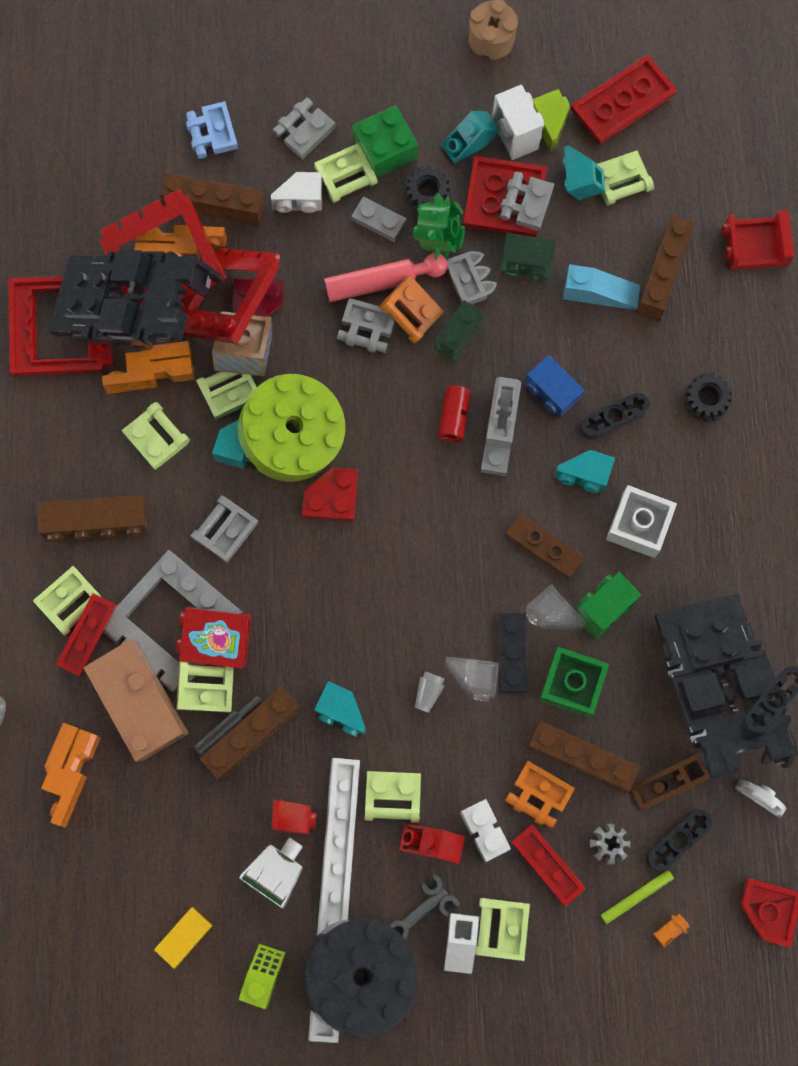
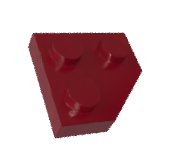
[232,278,284,317]

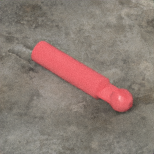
[324,253,447,303]

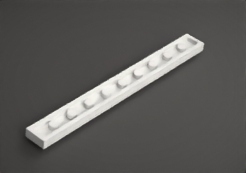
[309,758,360,1043]

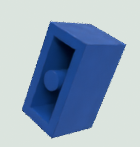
[525,355,585,418]

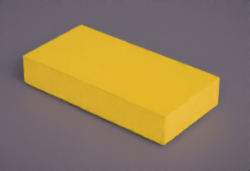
[154,907,213,969]

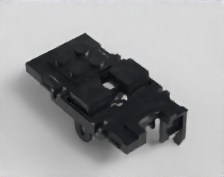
[47,250,223,350]
[654,593,798,779]

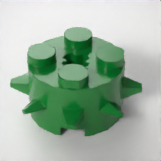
[413,193,465,260]

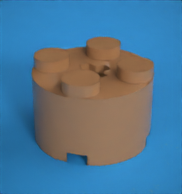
[468,0,518,59]

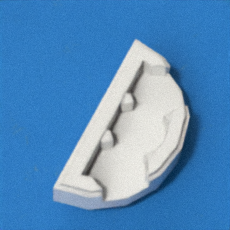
[735,780,786,818]

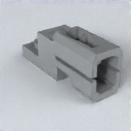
[481,377,521,476]

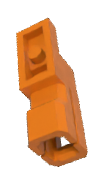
[134,225,227,259]
[102,341,195,394]
[41,723,101,828]

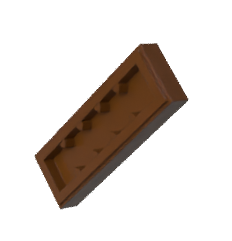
[505,513,584,579]

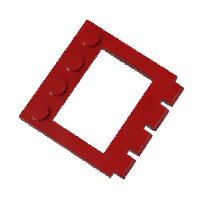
[99,189,227,304]
[179,248,280,344]
[9,276,113,376]

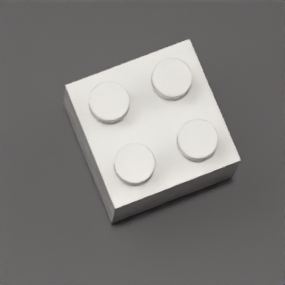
[492,85,544,160]
[606,485,677,558]

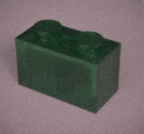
[500,233,556,279]
[435,300,485,363]

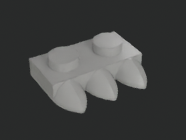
[447,251,497,308]

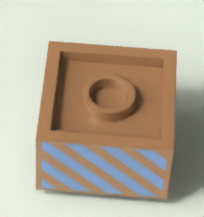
[212,311,272,377]

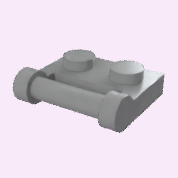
[190,495,259,563]

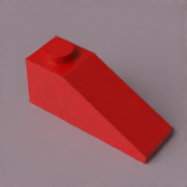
[272,800,316,835]

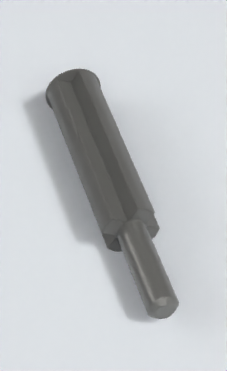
[194,696,262,757]

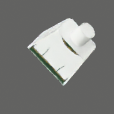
[239,837,303,908]

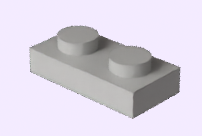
[351,197,406,242]

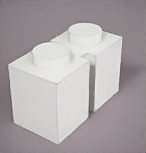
[460,799,511,863]

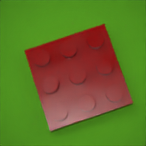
[463,156,547,238]

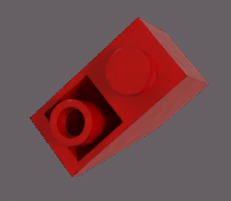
[399,824,465,864]

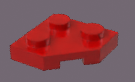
[302,468,358,522]
[741,878,798,948]

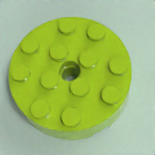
[238,374,345,482]

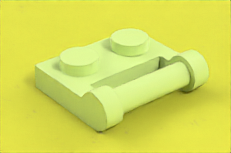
[314,143,378,203]
[597,151,654,205]
[196,371,257,420]
[122,402,190,470]
[33,566,100,636]
[176,661,233,713]
[365,771,421,823]
[475,898,530,961]

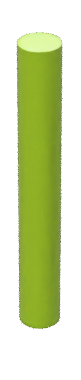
[600,870,674,925]

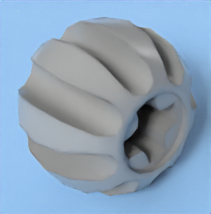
[590,823,630,865]

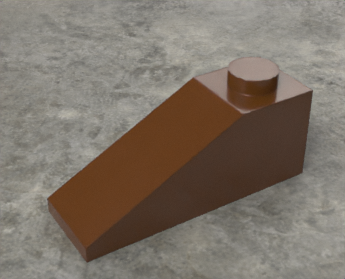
[631,753,710,811]

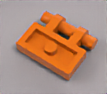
[505,761,575,829]

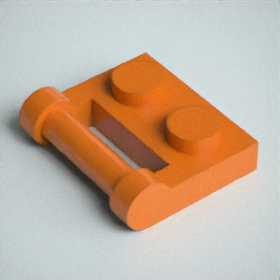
[379,275,444,344]

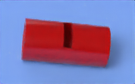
[438,386,471,443]

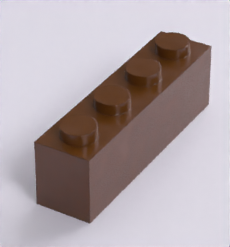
[160,173,265,226]
[636,215,695,322]
[38,495,148,542]
[200,686,301,782]
[527,721,640,794]

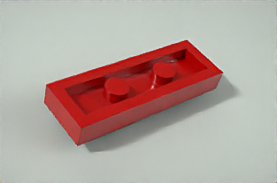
[56,593,118,676]
[511,825,586,907]

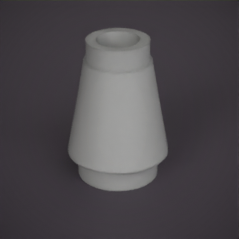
[415,671,445,713]

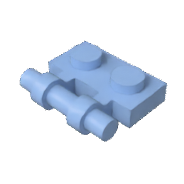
[186,101,238,159]

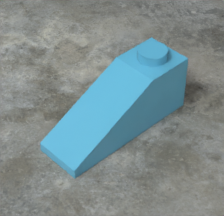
[563,264,640,310]

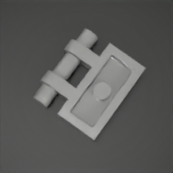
[272,98,336,160]
[500,172,554,232]
[337,298,395,353]

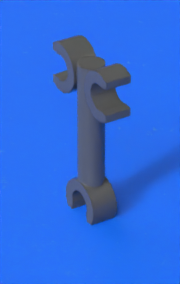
[390,875,460,939]

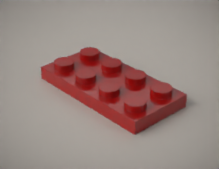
[570,55,677,145]

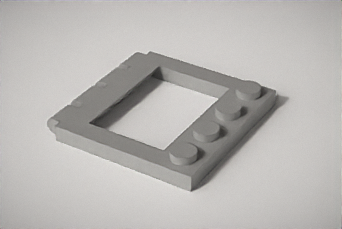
[104,550,243,693]

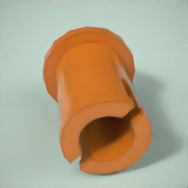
[653,914,690,948]

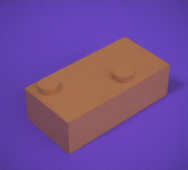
[83,640,189,762]

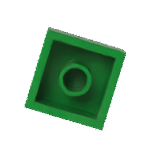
[352,105,419,178]
[575,572,641,640]
[539,647,609,719]

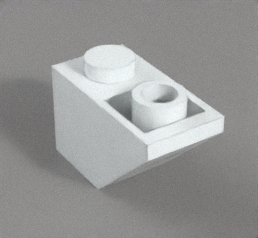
[271,172,322,213]
[444,914,479,974]

